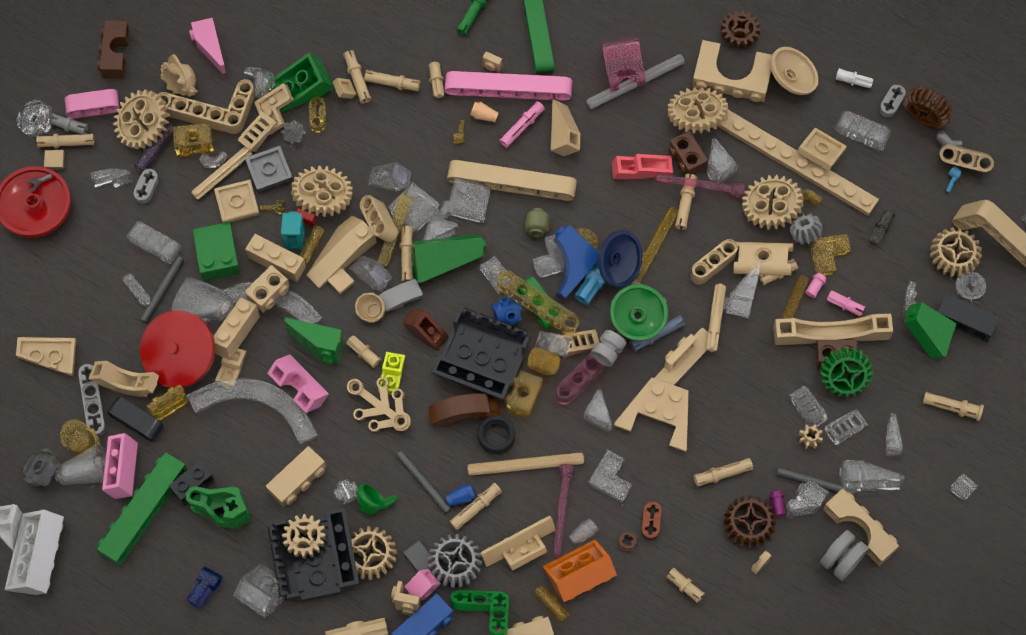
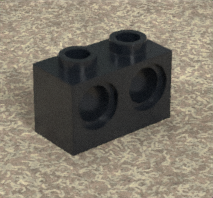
[169,460,215,507]

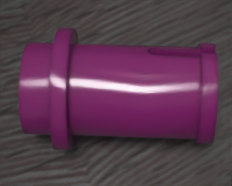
[769,491,786,517]

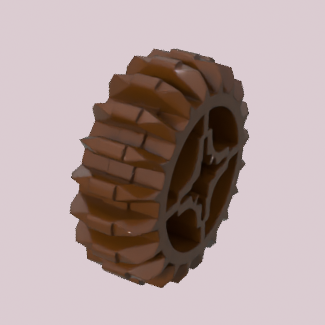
[903,86,953,129]
[723,495,777,549]

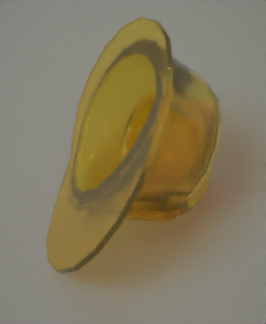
[60,419,101,460]

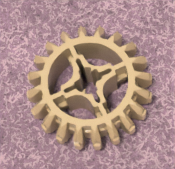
[930,227,982,278]
[351,526,397,580]

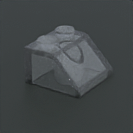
[233,563,285,618]

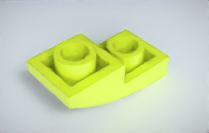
[378,352,405,396]

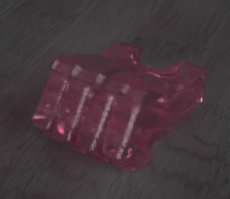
[601,36,646,91]

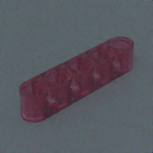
[556,330,626,405]

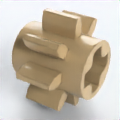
[799,424,823,449]

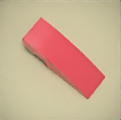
[611,154,673,180]

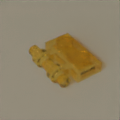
[147,384,189,421]

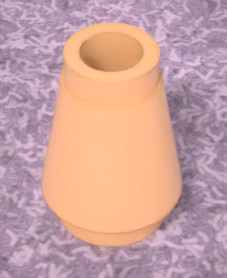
[470,102,499,123]

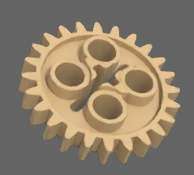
[668,87,728,134]
[113,89,170,150]
[291,166,353,217]
[742,175,804,230]

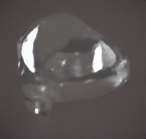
[244,67,275,98]

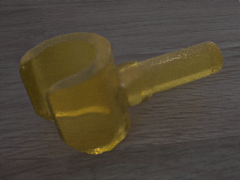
[453,119,465,144]
[259,199,286,214]

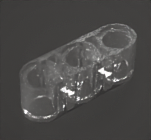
[835,111,892,150]
[126,221,182,264]

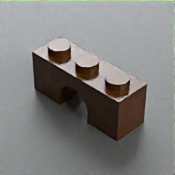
[97,20,130,78]

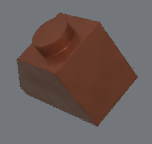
[402,308,448,350]

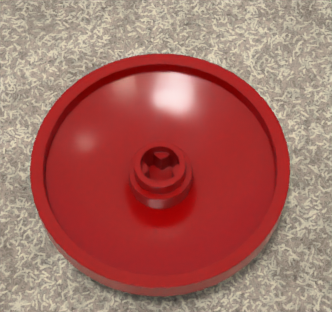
[0,166,71,238]
[140,310,215,388]

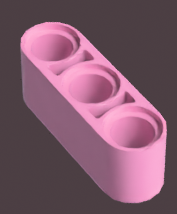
[65,89,120,118]

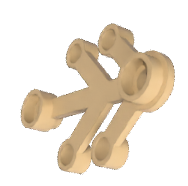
[347,377,411,432]

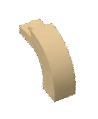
[89,361,159,397]

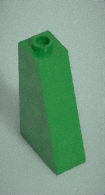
[412,234,486,283]

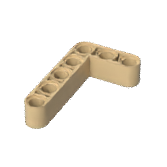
[158,79,255,134]
[952,200,1026,267]

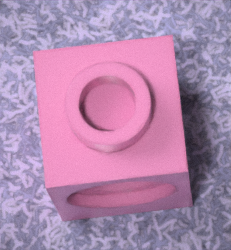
[404,569,441,601]

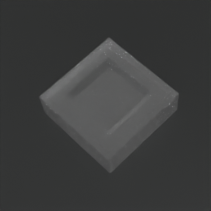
[949,473,978,502]

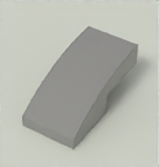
[379,279,423,312]

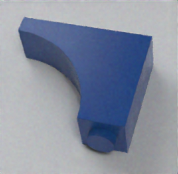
[553,225,599,299]

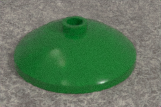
[610,284,668,341]

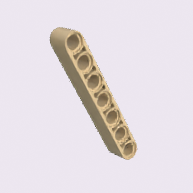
[447,160,577,201]

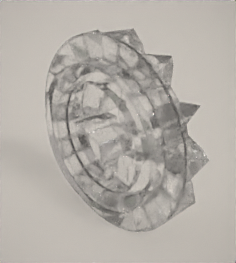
[955,271,986,301]

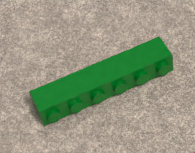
[97,452,188,567]

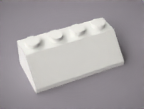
[5,510,64,595]

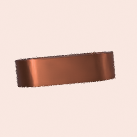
[641,502,662,540]

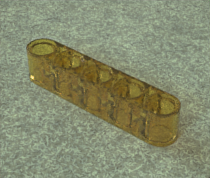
[497,270,579,334]

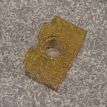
[173,123,214,156]
[505,371,543,419]

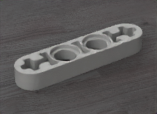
[78,364,106,437]

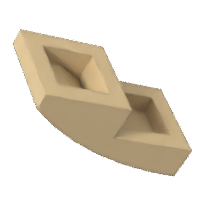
[215,349,246,390]

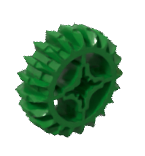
[820,346,873,398]

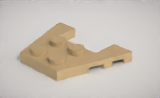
[614,378,688,452]

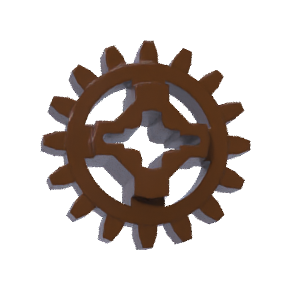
[721,10,761,49]

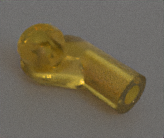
[801,189,822,205]

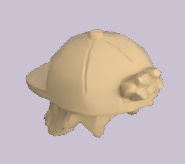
[160,54,198,97]

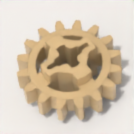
[282,514,326,559]

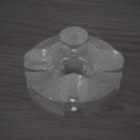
[17,100,52,137]

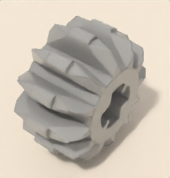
[790,213,823,245]

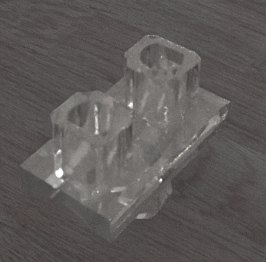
[479,256,514,294]

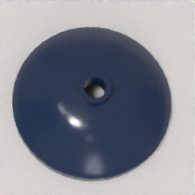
[598,230,643,288]

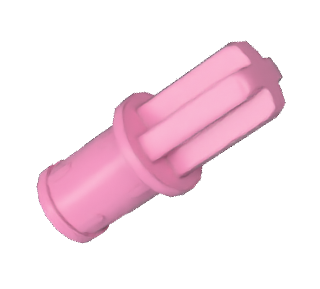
[827,291,865,317]

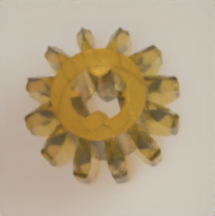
[527,348,561,376]

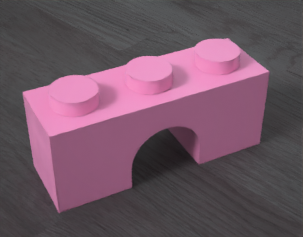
[267,354,329,413]

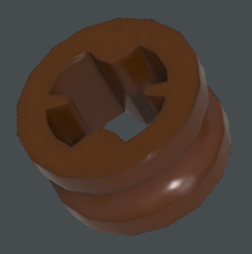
[618,532,637,552]

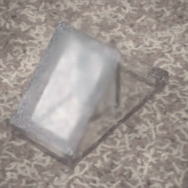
[423,216,459,240]
[583,389,612,432]

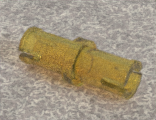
[299,226,325,264]
[533,585,570,622]

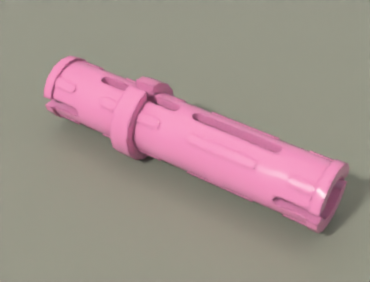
[499,101,545,148]

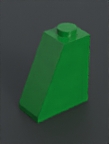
[904,302,956,360]

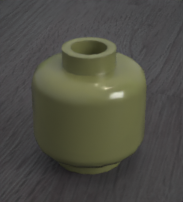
[525,208,550,238]

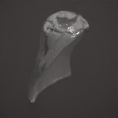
[171,277,233,320]

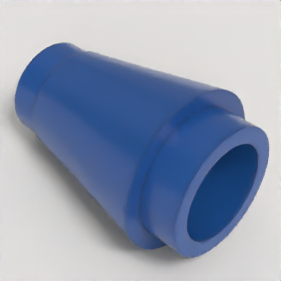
[446,483,476,506]

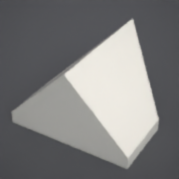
[0,504,23,550]

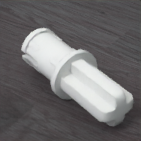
[836,68,873,88]

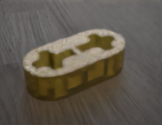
[309,97,326,132]

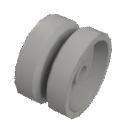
[820,530,870,581]

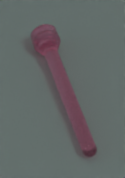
[655,174,745,198]
[553,464,575,558]

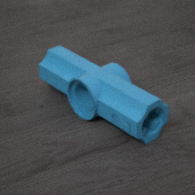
[575,262,606,305]

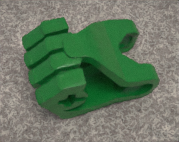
[186,486,251,529]

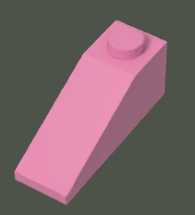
[189,18,226,74]

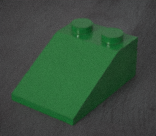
[267,52,334,113]
[193,222,240,282]
[284,317,344,365]

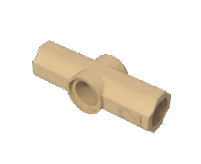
[325,618,388,635]

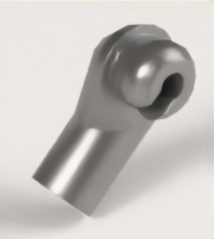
[936,131,962,147]

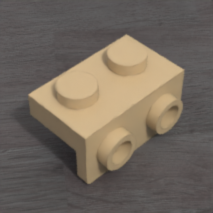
[391,581,421,616]

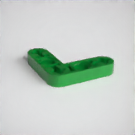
[451,590,509,635]

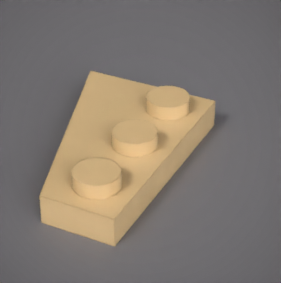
[16,337,77,376]

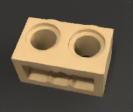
[245,265,289,313]

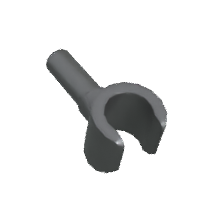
[26,174,53,191]

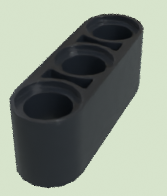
[107,396,164,442]

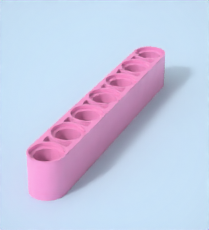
[445,71,572,101]

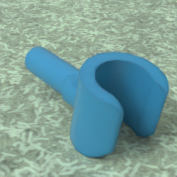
[946,166,961,193]

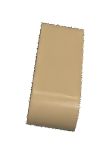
[939,144,994,172]
[360,195,398,242]
[691,239,738,285]

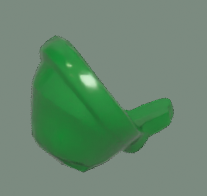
[356,483,398,515]

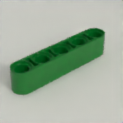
[523,0,554,73]

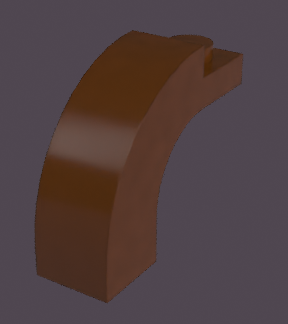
[428,394,500,427]

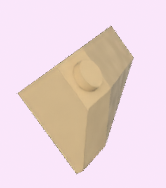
[307,216,377,289]

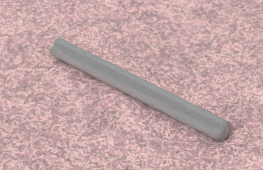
[586,54,685,109]

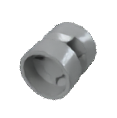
[591,330,626,367]

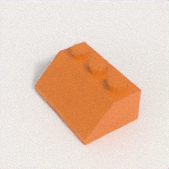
[543,540,617,602]

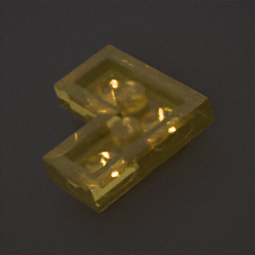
[810,234,851,275]

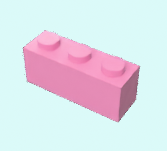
[102,433,138,499]

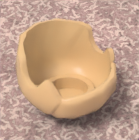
[355,293,386,323]

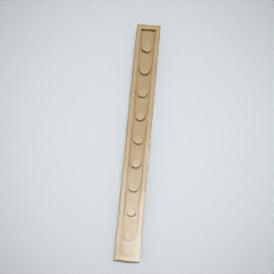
[717,110,879,216]

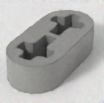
[879,85,906,118]
[133,169,159,204]

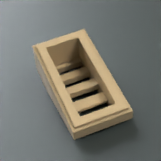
[238,111,277,152]
[559,329,600,358]

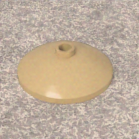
[770,47,818,95]

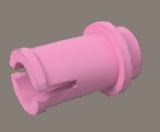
[805,273,827,298]

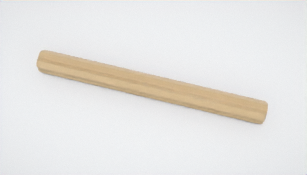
[467,453,584,476]

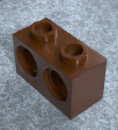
[668,131,708,177]
[816,340,857,371]

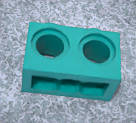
[281,211,305,250]

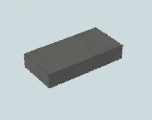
[403,541,439,578]

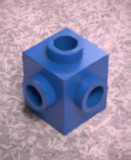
[491,297,523,325]

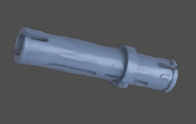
[629,315,685,352]

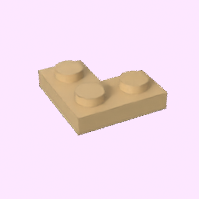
[254,83,294,134]

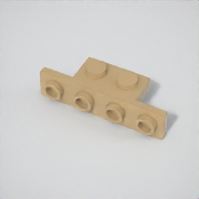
[655,328,708,385]
[481,516,556,571]

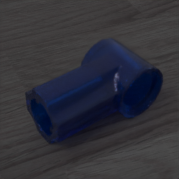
[185,566,223,609]

